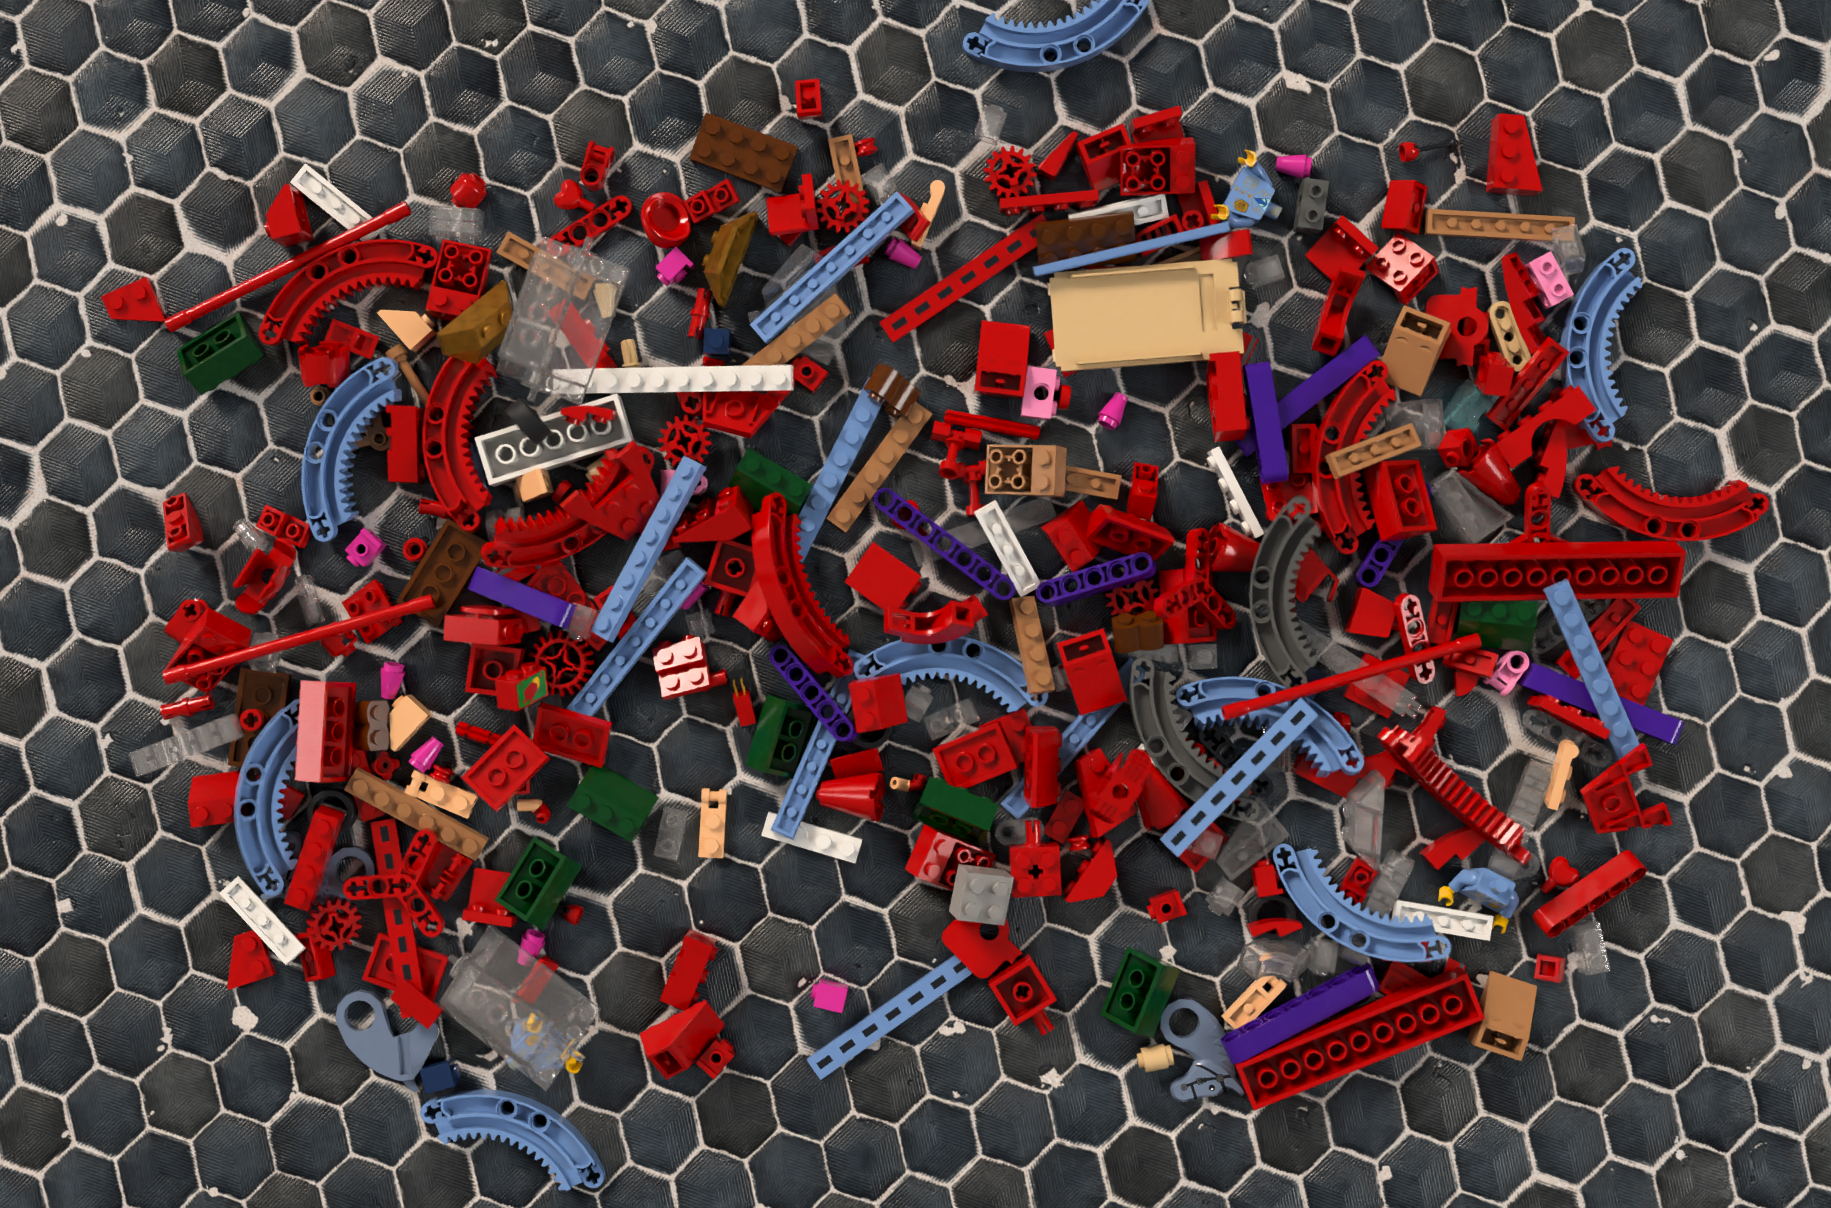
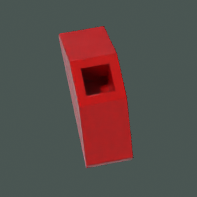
[163,492,204,552]
[1063,837,1117,903]

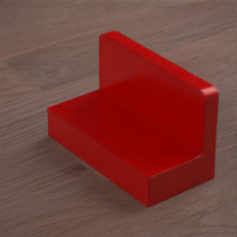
[1176,180,1221,228]
[1381,180,1428,235]

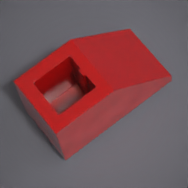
[1127,462,1158,520]

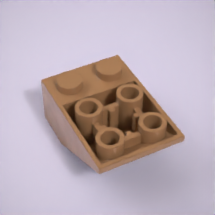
[1376,305,1451,397]
[985,445,1067,497]
[1467,970,1537,1061]

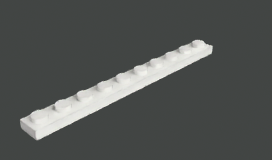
[552,365,794,394]

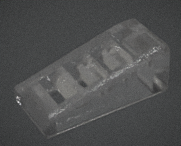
[1125,644,1178,664]

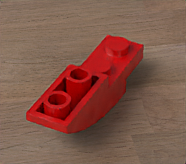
[1532,419,1567,519]

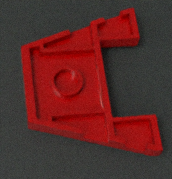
[703,356,795,439]
[560,440,660,541]
[1580,743,1673,834]

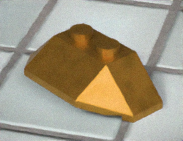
[702,211,759,308]
[436,280,514,364]

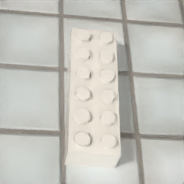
[475,394,634,487]

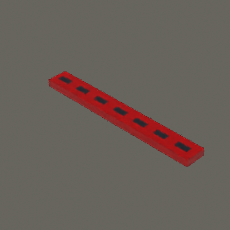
[879,214,1047,343]
[370,818,424,1019]

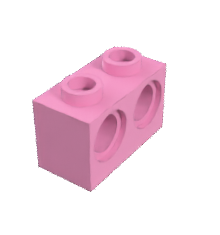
[1524,251,1574,310]

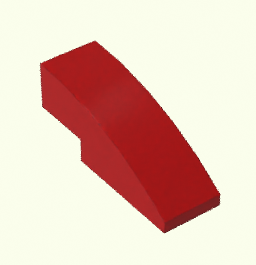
[1419,826,1485,870]

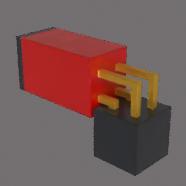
[729,669,757,729]

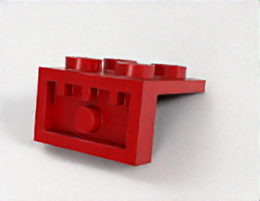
[1129,105,1185,144]
[766,173,819,236]
[1305,215,1379,281]
[1365,233,1439,306]
[462,868,517,927]

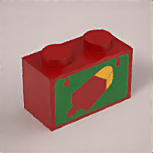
[495,662,549,711]

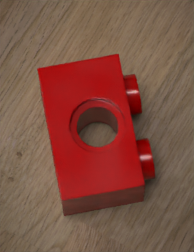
[1474,351,1514,397]

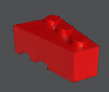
[1486,113,1543,197]
[1205,351,1250,442]
[386,405,428,484]
[659,929,719,1011]

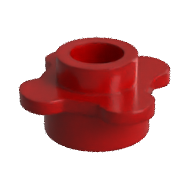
[371,751,400,780]

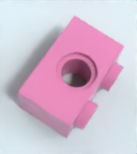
[1020,366,1060,421]

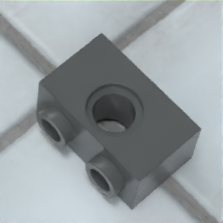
[1293,178,1329,235]

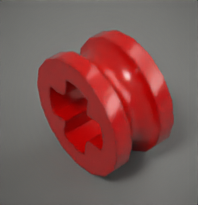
[854,138,878,157]
[1182,210,1204,231]
[240,709,265,731]
[429,764,455,784]
[1067,834,1091,851]

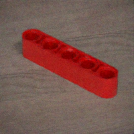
[1532,850,1647,938]

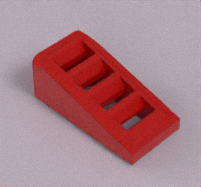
[1037,131,1078,181]
[898,192,931,242]
[1135,214,1185,258]

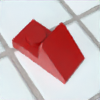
[795,79,823,120]

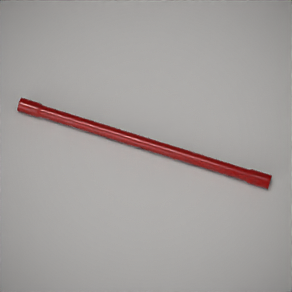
[164,201,412,332]
[162,594,435,685]
[1221,633,1481,721]

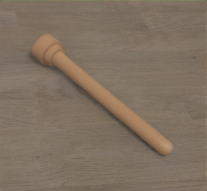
[385,344,443,421]

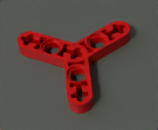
[1509,482,1570,543]
[1153,528,1236,630]
[343,828,445,937]

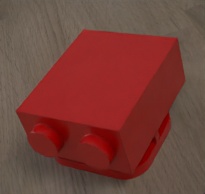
[845,542,922,610]
[444,605,524,645]

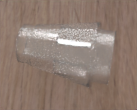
[233,519,269,554]

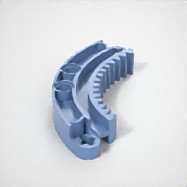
[963,0,1150,72]
[1560,248,1642,443]
[301,357,402,542]
[854,637,1048,712]
[1175,677,1364,778]
[234,699,300,896]
[1273,844,1451,962]
[420,1089,606,1191]

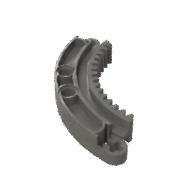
[1249,496,1321,689]
[1129,657,1259,821]

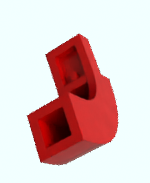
[1312,264,1365,357]
[884,600,974,644]

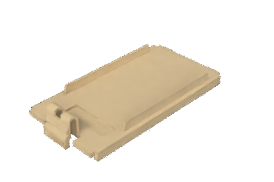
[1047,258,1247,372]

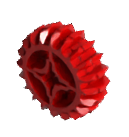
[529,630,595,697]

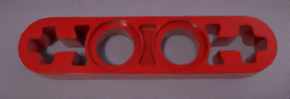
[548,195,633,258]
[1394,593,1435,684]

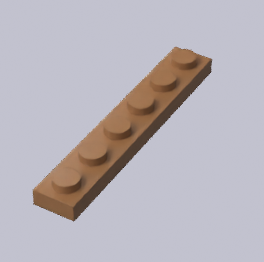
[1425,209,1575,243]
[741,293,852,366]
[826,402,932,533]
[344,767,489,861]

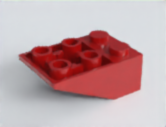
[1120,137,1195,196]
[425,239,492,322]
[973,320,1030,399]
[672,485,753,543]
[165,607,252,694]
[1056,628,1127,716]
[905,824,996,891]
[639,1000,725,1080]

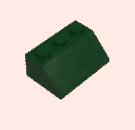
[176,311,264,395]
[728,448,813,516]
[1455,600,1538,652]
[745,694,818,779]
[567,765,659,843]
[912,777,999,846]
[495,837,582,930]
[1100,946,1180,1038]

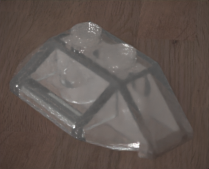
[1342,770,1385,871]

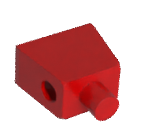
[1344,587,1400,638]

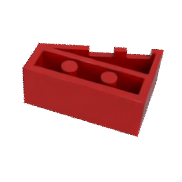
[1073,748,1139,838]

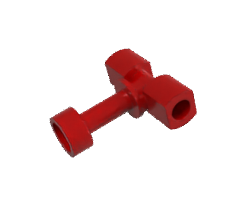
[931,421,983,479]
[948,460,986,518]

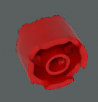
[298,341,352,388]

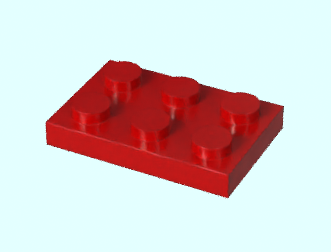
[1605,620,1673,706]
[1526,694,1610,739]
[532,702,612,768]
[932,721,1019,788]
[461,724,550,812]
[362,932,450,1000]

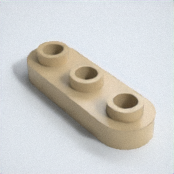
[1488,301,1531,373]

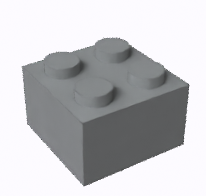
[949,864,1014,925]

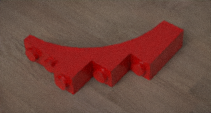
[1291,706,1447,799]

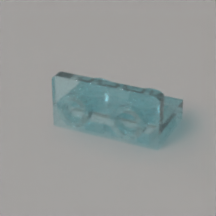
[1438,379,1495,434]

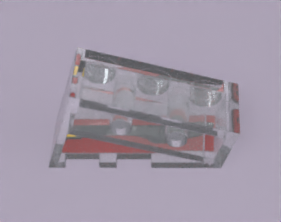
[1428,469,1515,544]
[1215,796,1290,881]

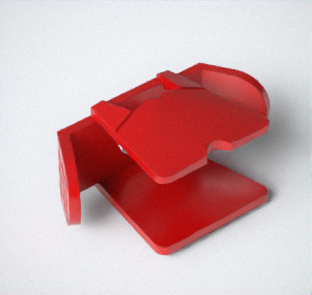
[232,538,297,614]
[1293,547,1339,603]
[1090,749,1152,824]

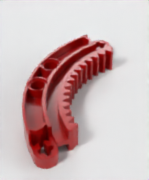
[258,239,439,346]
[422,354,498,533]
[1312,360,1396,554]
[480,446,654,568]
[1572,466,1769,542]
[751,492,854,678]
[1377,725,1532,866]

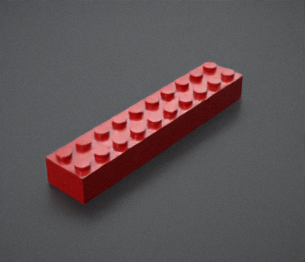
[1428,541,1686,602]
[1234,967,1485,1110]

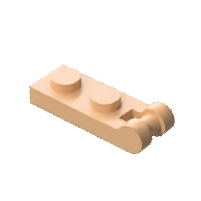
[909,180,945,251]
[1544,738,1579,810]
[404,769,478,819]
[698,788,727,858]
[1222,967,1287,1029]

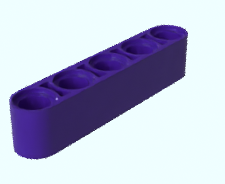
[1243,361,1288,485]
[1354,482,1431,587]
[1036,552,1157,607]
[468,566,576,629]
[769,644,858,743]

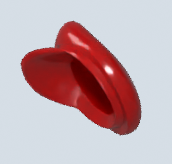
[641,192,691,249]

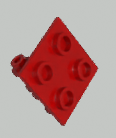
[1259,473,1318,521]
[342,579,403,644]
[411,840,474,902]

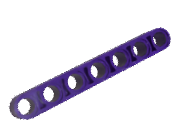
[1235,334,1380,457]
[874,488,1015,600]
[1518,662,1685,746]
[1221,963,1380,1064]

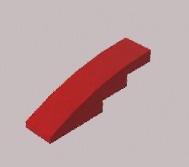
[1501,252,1546,355]

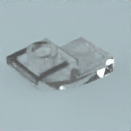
[923,697,980,741]
[653,806,689,862]

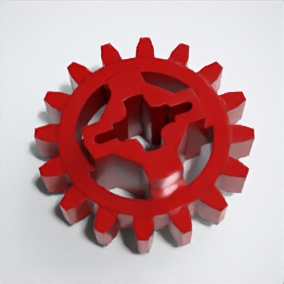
[983,146,1037,198]
[816,179,870,234]
[658,415,712,467]
[1105,572,1158,615]
[306,896,362,951]

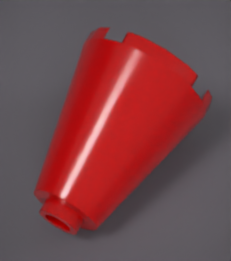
[1454,438,1521,506]
[1209,523,1266,573]
[1136,763,1189,831]
[816,772,886,822]

